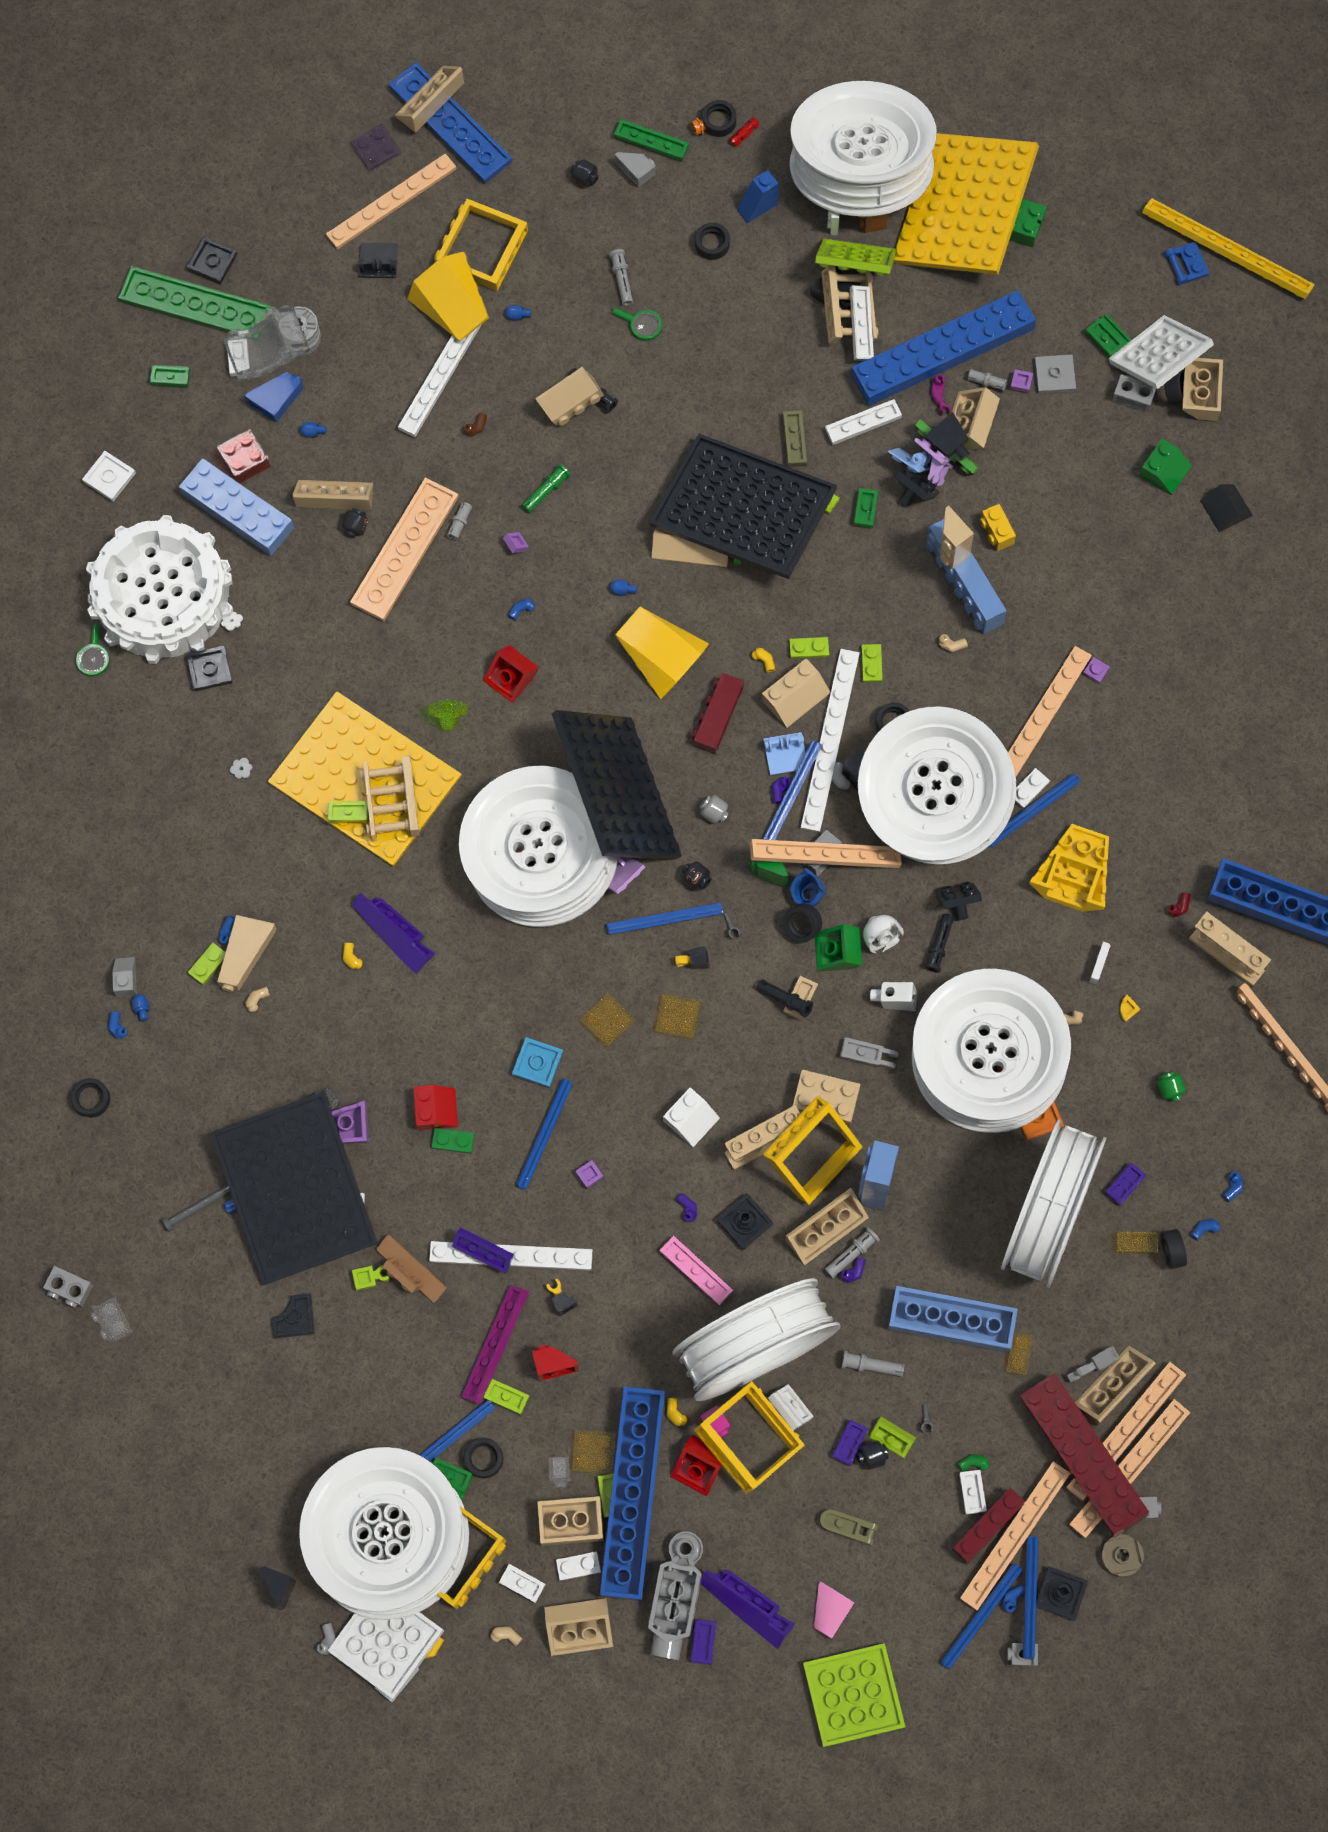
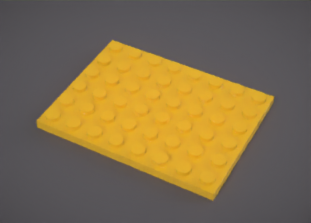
[894,133,1039,275]
[268,692,462,867]

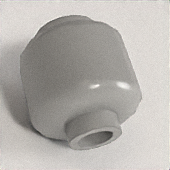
[699,795,729,824]

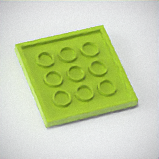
[815,238,896,275]
[803,1643,905,1747]

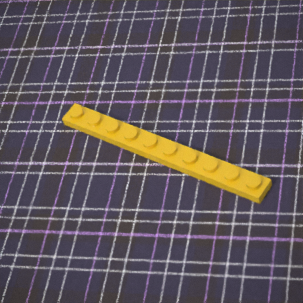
[1142,198,1315,299]

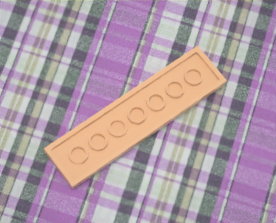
[350,478,459,621]

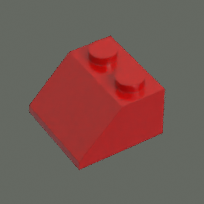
[483,645,539,703]
[414,1085,458,1131]
[532,1345,580,1381]
[671,1434,723,1496]

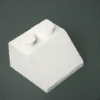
[663,1088,720,1147]

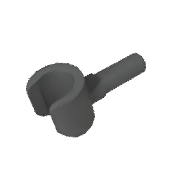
[724,913,740,939]
[921,1404,934,1433]

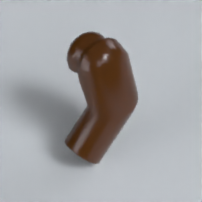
[464,413,487,436]

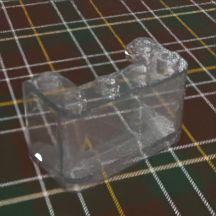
[223,305,310,381]

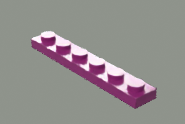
[461,1285,529,1404]

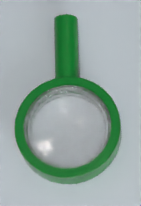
[612,307,662,341]
[76,624,110,677]

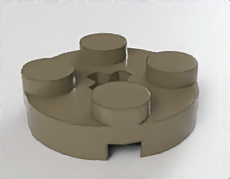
[1101,1534,1144,1577]

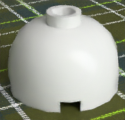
[863,915,904,953]

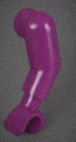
[931,374,951,416]

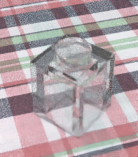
[548,1456,571,1488]

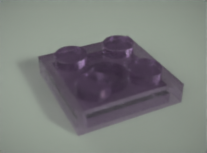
[351,124,401,171]

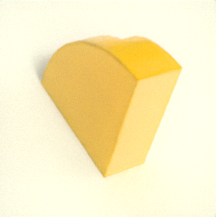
[1120,994,1140,1022]

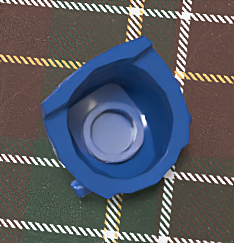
[790,868,826,907]

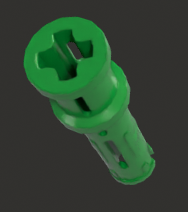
[521,464,571,513]

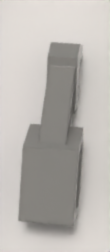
[1067,1346,1120,1382]

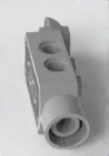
[648,1532,703,1660]

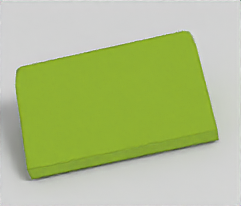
[869,1417,916,1458]

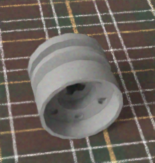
[279,306,321,355]

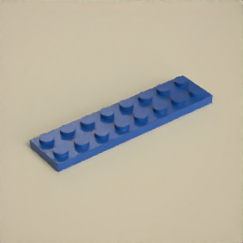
[389,62,512,183]

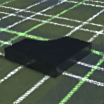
[272,1293,315,1339]

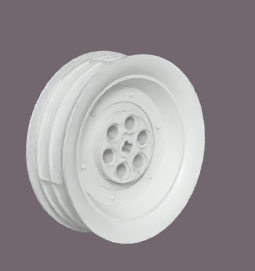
[790,81,937,216]
[858,707,1016,864]
[459,766,618,927]
[912,969,1071,1133]
[1001,1119,1107,1288]
[672,1278,841,1401]
[299,1447,469,1620]

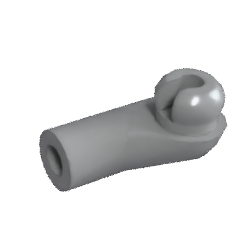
[832,762,851,790]
[317,1623,336,1655]

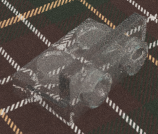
[91,1296,133,1344]

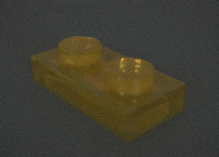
[1116,1231,1158,1253]
[1006,1332,1033,1376]

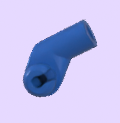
[508,598,535,620]
[219,915,236,944]
[108,1012,127,1039]
[1223,1171,1243,1202]
[1190,1219,1220,1241]
[1003,1584,1025,1613]

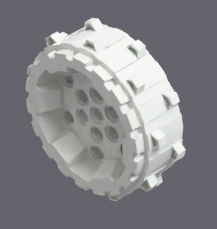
[86,515,233,664]

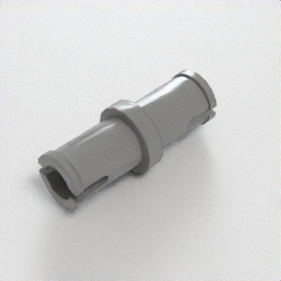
[968,369,1007,391]
[447,502,472,541]

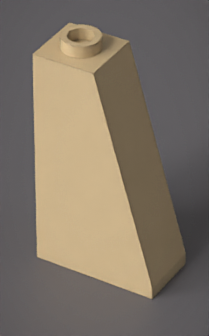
[217,915,277,992]

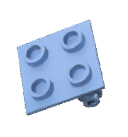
[888,447,931,473]
[763,732,806,775]

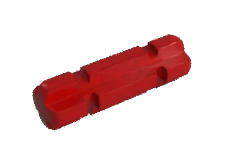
[730,117,760,147]

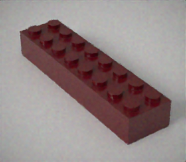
[1020,1373,1149,1538]

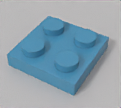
[512,1037,563,1088]

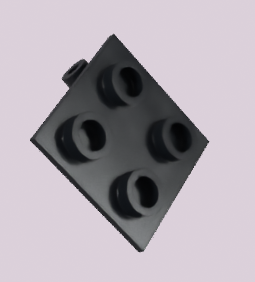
[358,243,398,278]

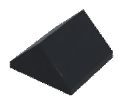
[1201,484,1253,532]
[843,746,868,792]
[261,1566,296,1610]

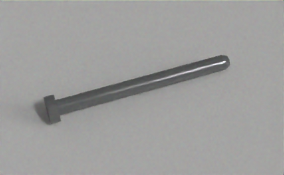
[162,1185,230,1231]

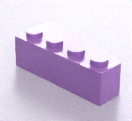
[332,1101,369,1144]

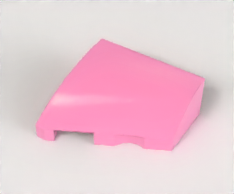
[814,1581,854,1639]

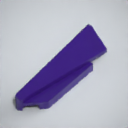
[353,893,435,974]
[701,1570,795,1649]

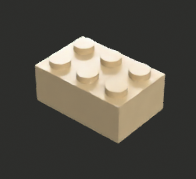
[793,1070,860,1127]
[538,1496,604,1546]

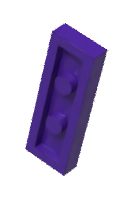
[452,1227,514,1274]

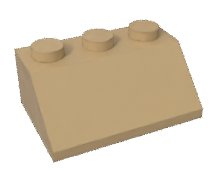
[1182,358,1223,421]
[535,367,604,426]
[951,387,1000,450]
[940,505,974,570]
[762,658,831,728]
[544,1598,613,1656]

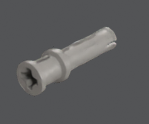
[609,249,634,306]
[825,1227,880,1279]
[841,1350,905,1377]

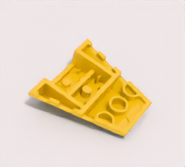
[407,252,489,342]
[615,607,709,700]
[1029,824,1109,912]

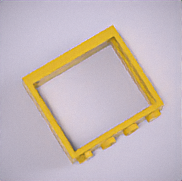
[435,199,528,291]
[763,1096,863,1205]
[694,1381,805,1495]
[437,1506,506,1609]

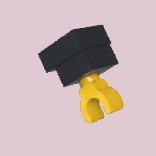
[675,946,710,969]
[547,1279,577,1316]

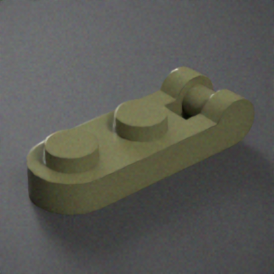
[820,1509,879,1546]

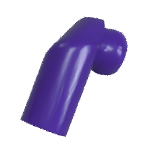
[772,776,791,804]
[676,1193,697,1222]
[841,1257,866,1283]

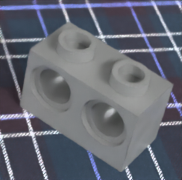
[1112,374,1156,412]
[43,1266,94,1308]

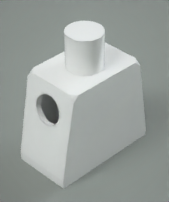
[870,982,917,1012]

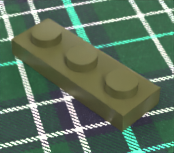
[783,410,807,467]

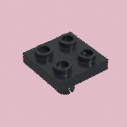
[895,469,940,506]
[935,882,982,920]
[717,1193,774,1250]
[1036,1566,1088,1621]

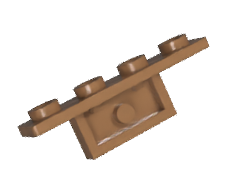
[377,1235,447,1303]

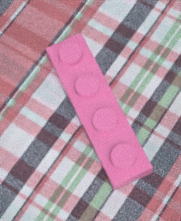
[660,1236,733,1306]

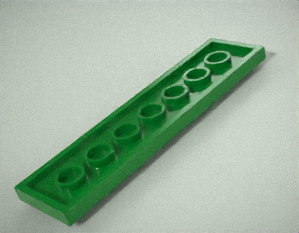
[119,266,271,341]

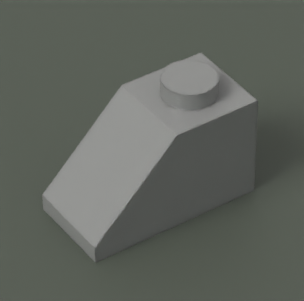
[615,152,656,187]
[113,957,137,997]

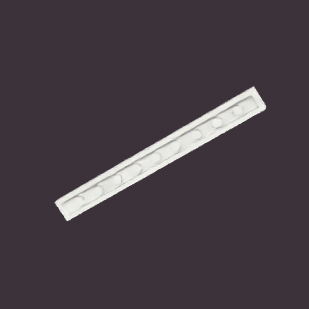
[801,649,859,833]

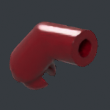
[1168,892,1191,917]

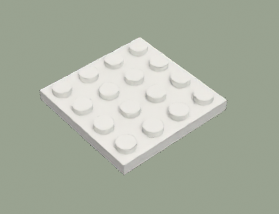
[1108,315,1214,389]
[327,1612,444,1700]

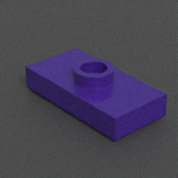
[1105,1162,1147,1206]
[832,1420,868,1466]
[691,1619,716,1665]

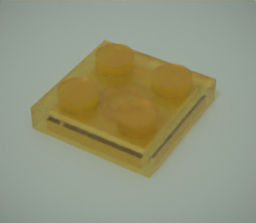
[580,993,636,1048]
[655,993,701,1040]
[572,1430,616,1474]

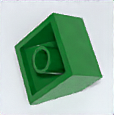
[1140,438,1192,495]
[748,854,788,888]
[815,924,862,971]

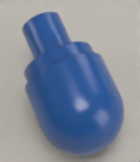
[505,305,532,320]
[300,422,327,437]
[610,580,637,596]
[132,994,150,1022]

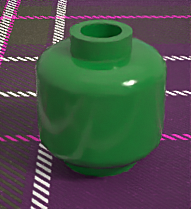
[1157,1071,1186,1102]

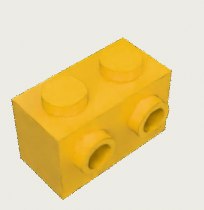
[980,504,1016,551]

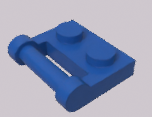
[1164,242,1210,286]

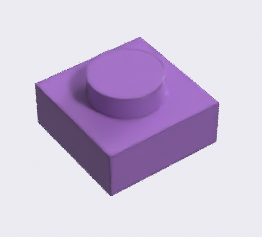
[1011,369,1033,393]
[503,532,529,553]
[1083,657,1110,684]
[575,1160,603,1188]

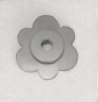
[230,758,253,779]

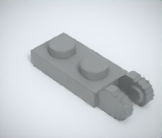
[840,1038,899,1069]

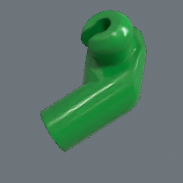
[957,1454,990,1472]

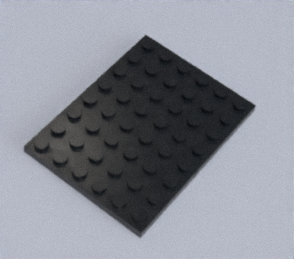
[650,434,837,579]
[551,710,682,860]
[210,1092,378,1286]

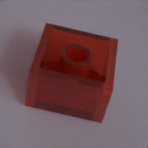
[217,429,270,484]

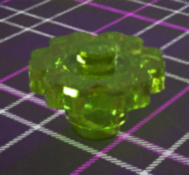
[428,700,467,730]

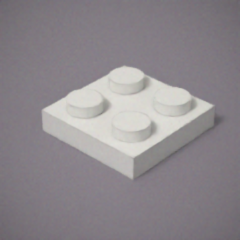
[82,451,136,502]

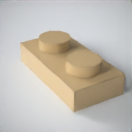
[783,976,818,1020]

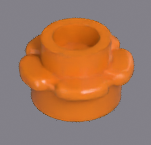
[691,118,706,135]

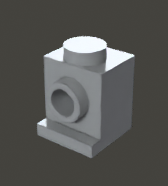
[1007,1643,1038,1667]

